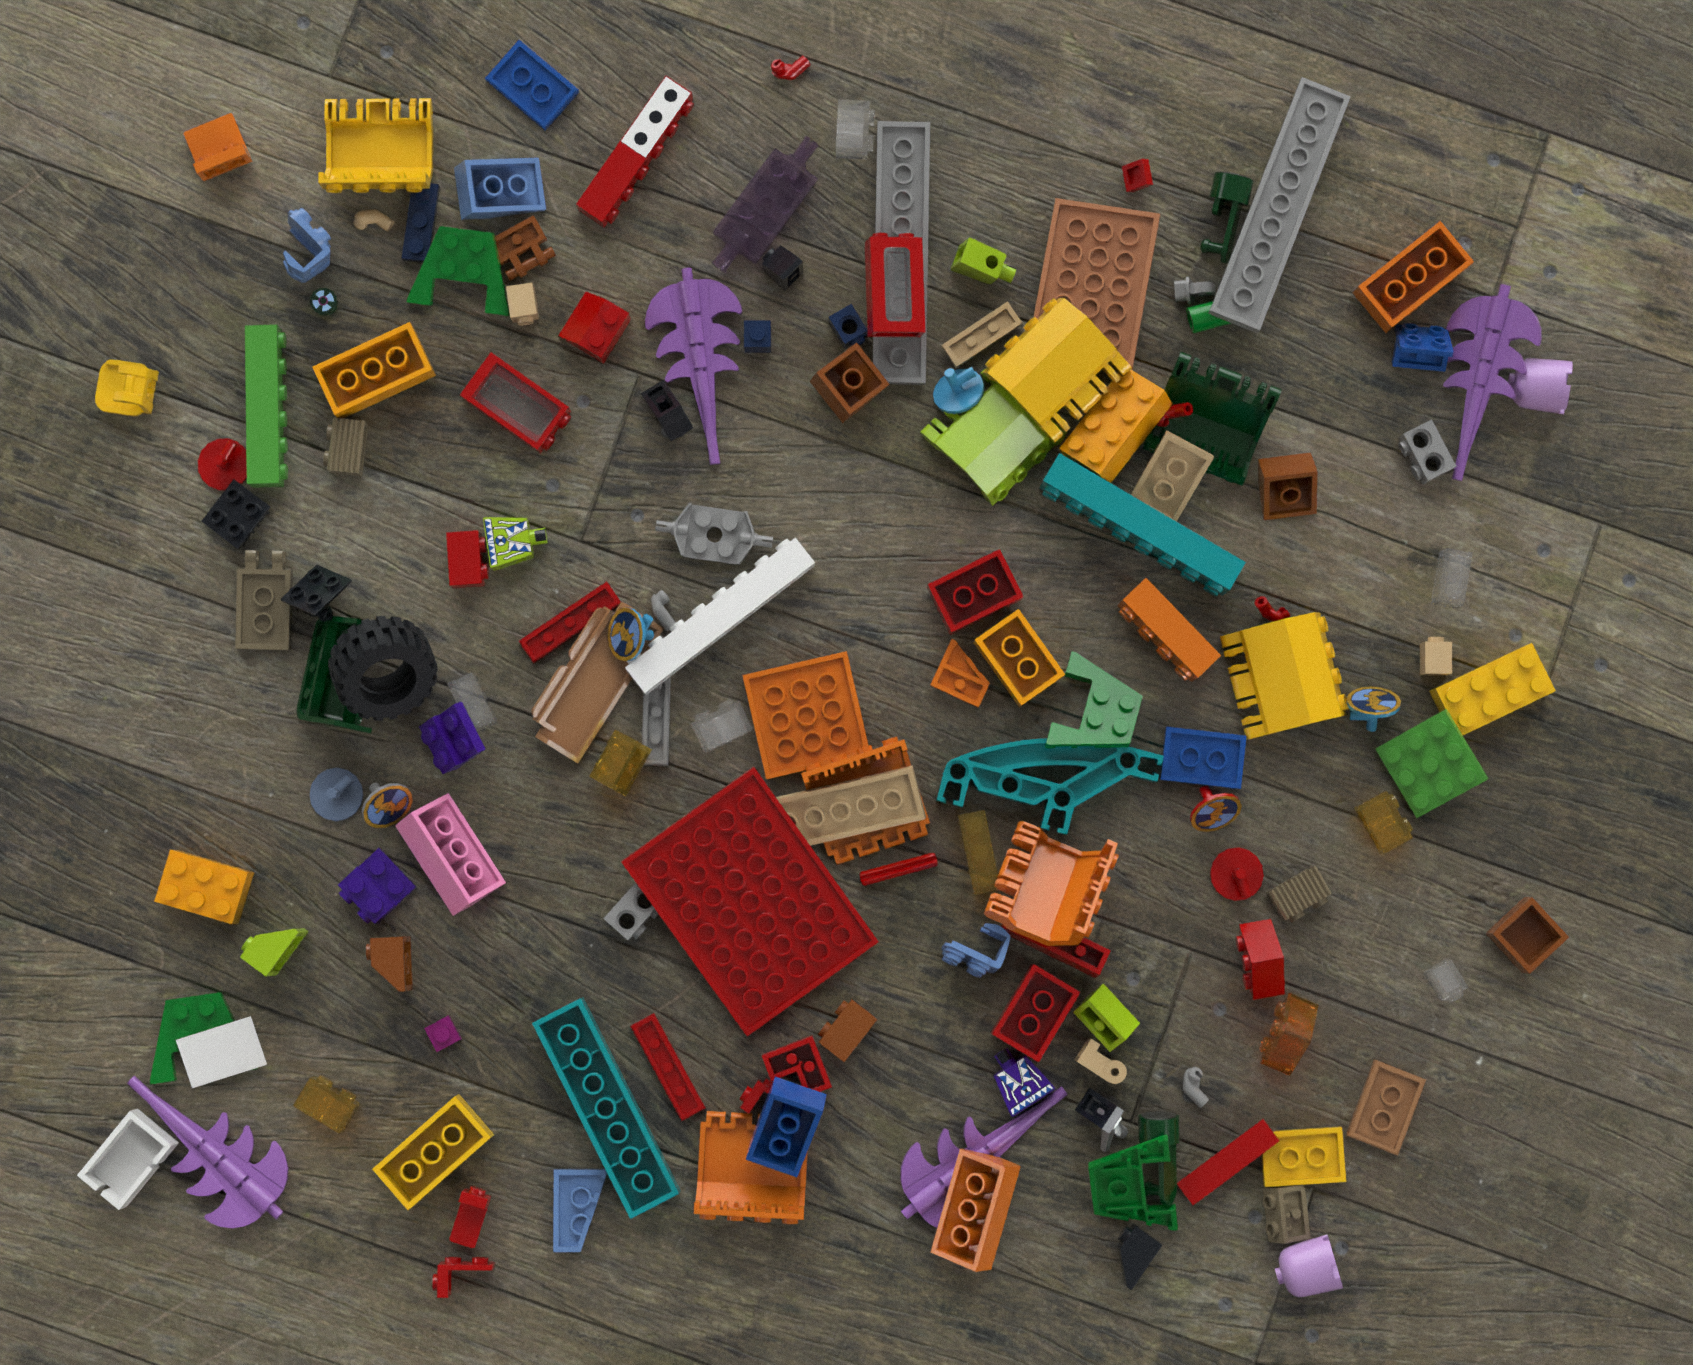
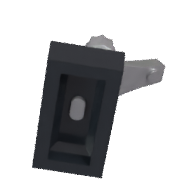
[1075,1087,1128,1152]

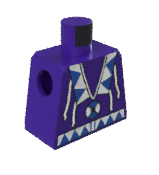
[993,1048,1055,1117]

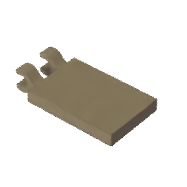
[235,550,293,650]

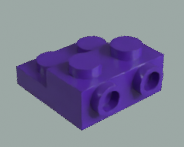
[419,701,486,774]
[338,848,417,924]

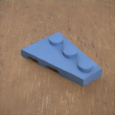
[553,1169,607,1252]

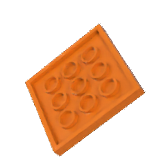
[742,651,869,780]

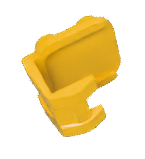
[95,359,159,417]

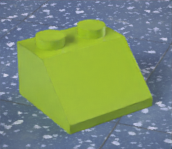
[240,928,309,977]

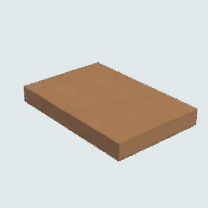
[1346,1059,1426,1156]

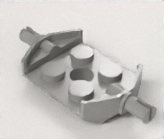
[655,503,773,565]

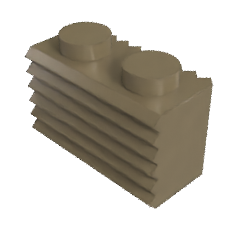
[323,418,368,477]
[1266,865,1332,922]

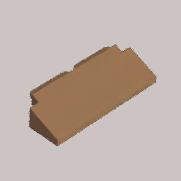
[531,602,664,764]

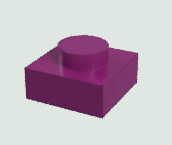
[424,1015,462,1052]

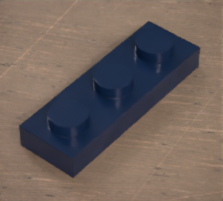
[402,183,440,263]

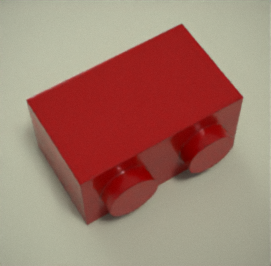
[446,530,489,589]

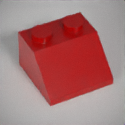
[558,292,631,364]

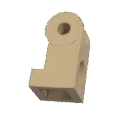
[1074,1037,1127,1084]

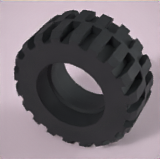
[328,616,438,721]

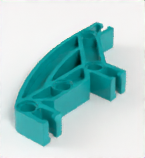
[936,738,1164,835]

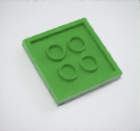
[1376,709,1488,818]

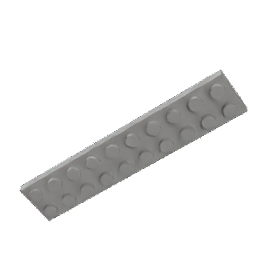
[1208,77,1350,333]
[873,121,930,385]

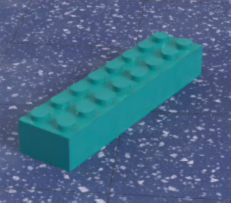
[1039,453,1246,596]
[532,997,681,1219]

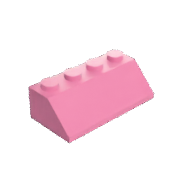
[395,793,506,916]

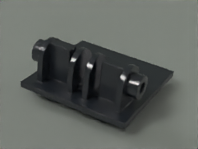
[201,479,271,549]
[280,565,352,621]

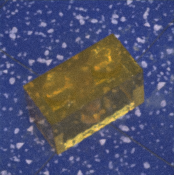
[589,730,652,797]
[1354,791,1413,854]
[293,1075,361,1134]

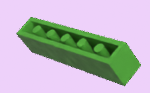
[245,325,288,488]

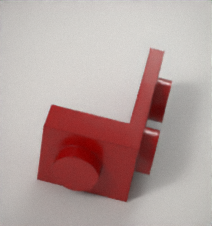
[739,1078,773,1114]
[449,1186,492,1248]
[432,1257,495,1298]

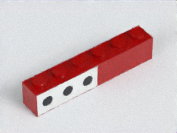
[576,76,694,228]

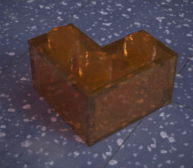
[1259,993,1319,1076]

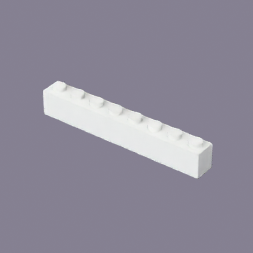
[625,537,815,696]

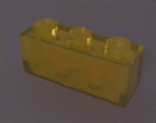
[957,810,998,895]

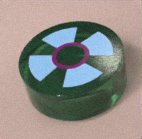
[310,288,338,316]

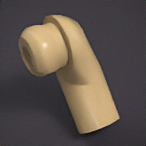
[353,209,395,232]

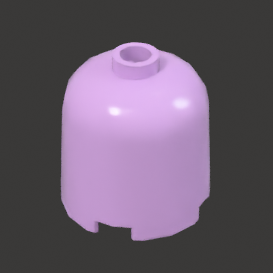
[1508,358,1573,415]
[1275,1235,1343,1297]

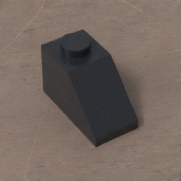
[762,245,803,291]
[641,380,694,441]
[1118,1223,1162,1290]

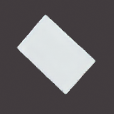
[176,1016,267,1088]

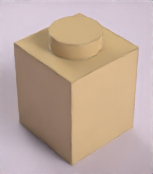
[506,283,539,326]
[1420,637,1452,676]

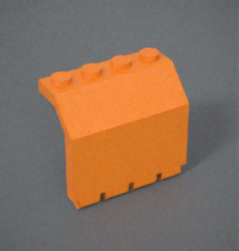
[801,737,930,865]
[694,1111,808,1224]

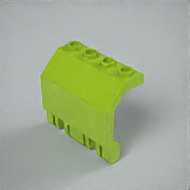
[920,369,1068,506]

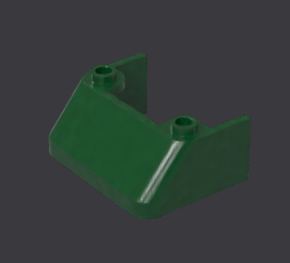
[296,616,372,734]

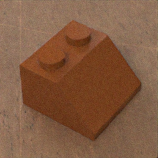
[810,343,890,423]
[1258,452,1318,520]
[366,936,413,992]

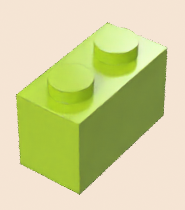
[1073,984,1140,1052]

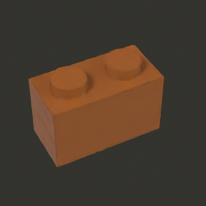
[818,999,877,1062]

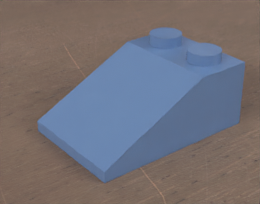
[454,158,546,220]

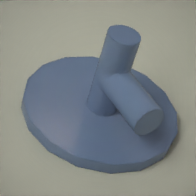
[309,768,364,821]

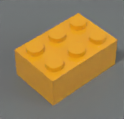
[973,609,1065,708]
[154,849,254,924]

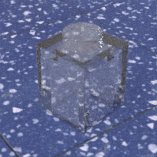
[1423,959,1468,1003]

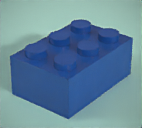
[746,1077,827,1177]

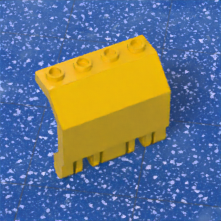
[318,98,433,193]
[982,298,1132,443]
[1220,612,1349,740]

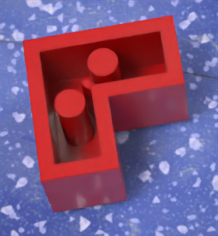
[1235,919,1285,1000]
[762,1035,832,1092]

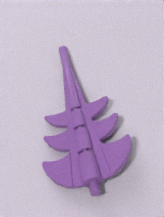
[645,268,743,465]
[1443,284,1542,481]
[127,1076,289,1228]
[900,1087,1068,1228]

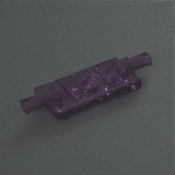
[712,136,819,273]

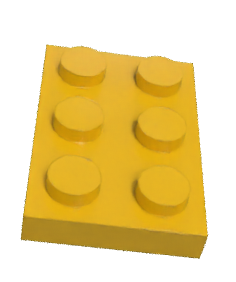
[1261,1126,1346,1187]

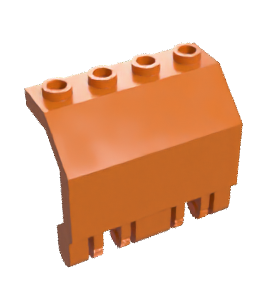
[984,821,1119,946]

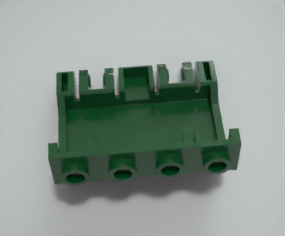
[1143,351,1282,486]

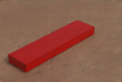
[519,581,621,664]
[630,1013,706,1121]
[1177,1118,1280,1205]

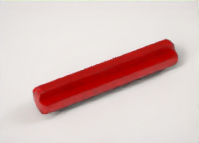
[859,852,938,886]

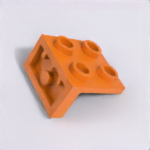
[184,113,253,181]

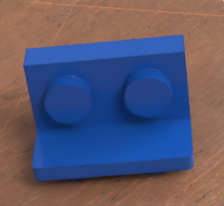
[1392,323,1454,372]

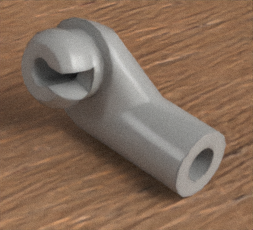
[650,590,676,631]
[1183,1067,1209,1108]

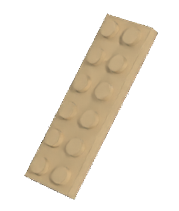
[776,765,926,846]

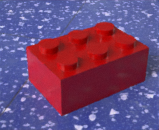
[927,549,1024,635]
[990,963,1080,1062]

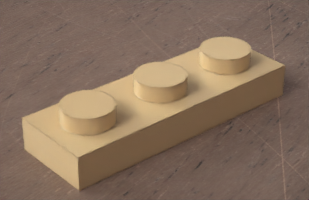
[942,301,1022,369]

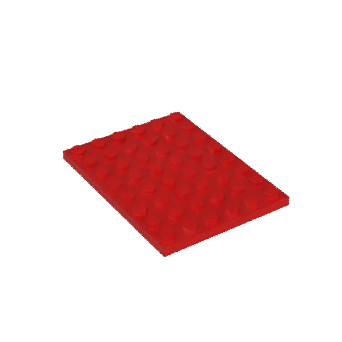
[621,766,879,1036]

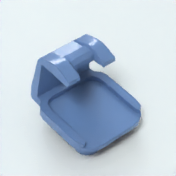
[283,208,331,283]
[941,923,1010,978]

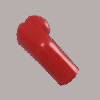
[771,55,811,80]
[1157,402,1193,427]
[1254,596,1291,622]

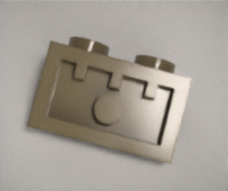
[1263,1185,1311,1244]

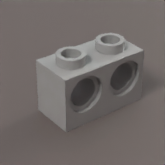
[1398,420,1457,484]
[604,882,659,940]

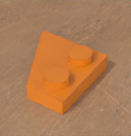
[930,639,990,708]

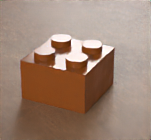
[1485,897,1569,974]

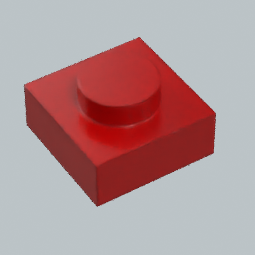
[1122,158,1153,192]

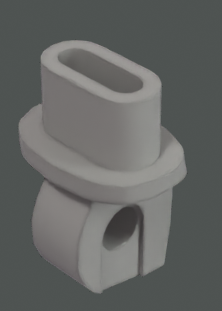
[1174,276,1216,304]

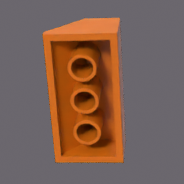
[930,1148,1021,1272]

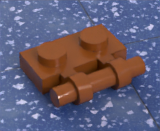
[495,215,556,281]

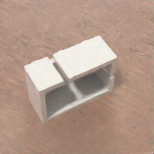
[77,1109,179,1210]

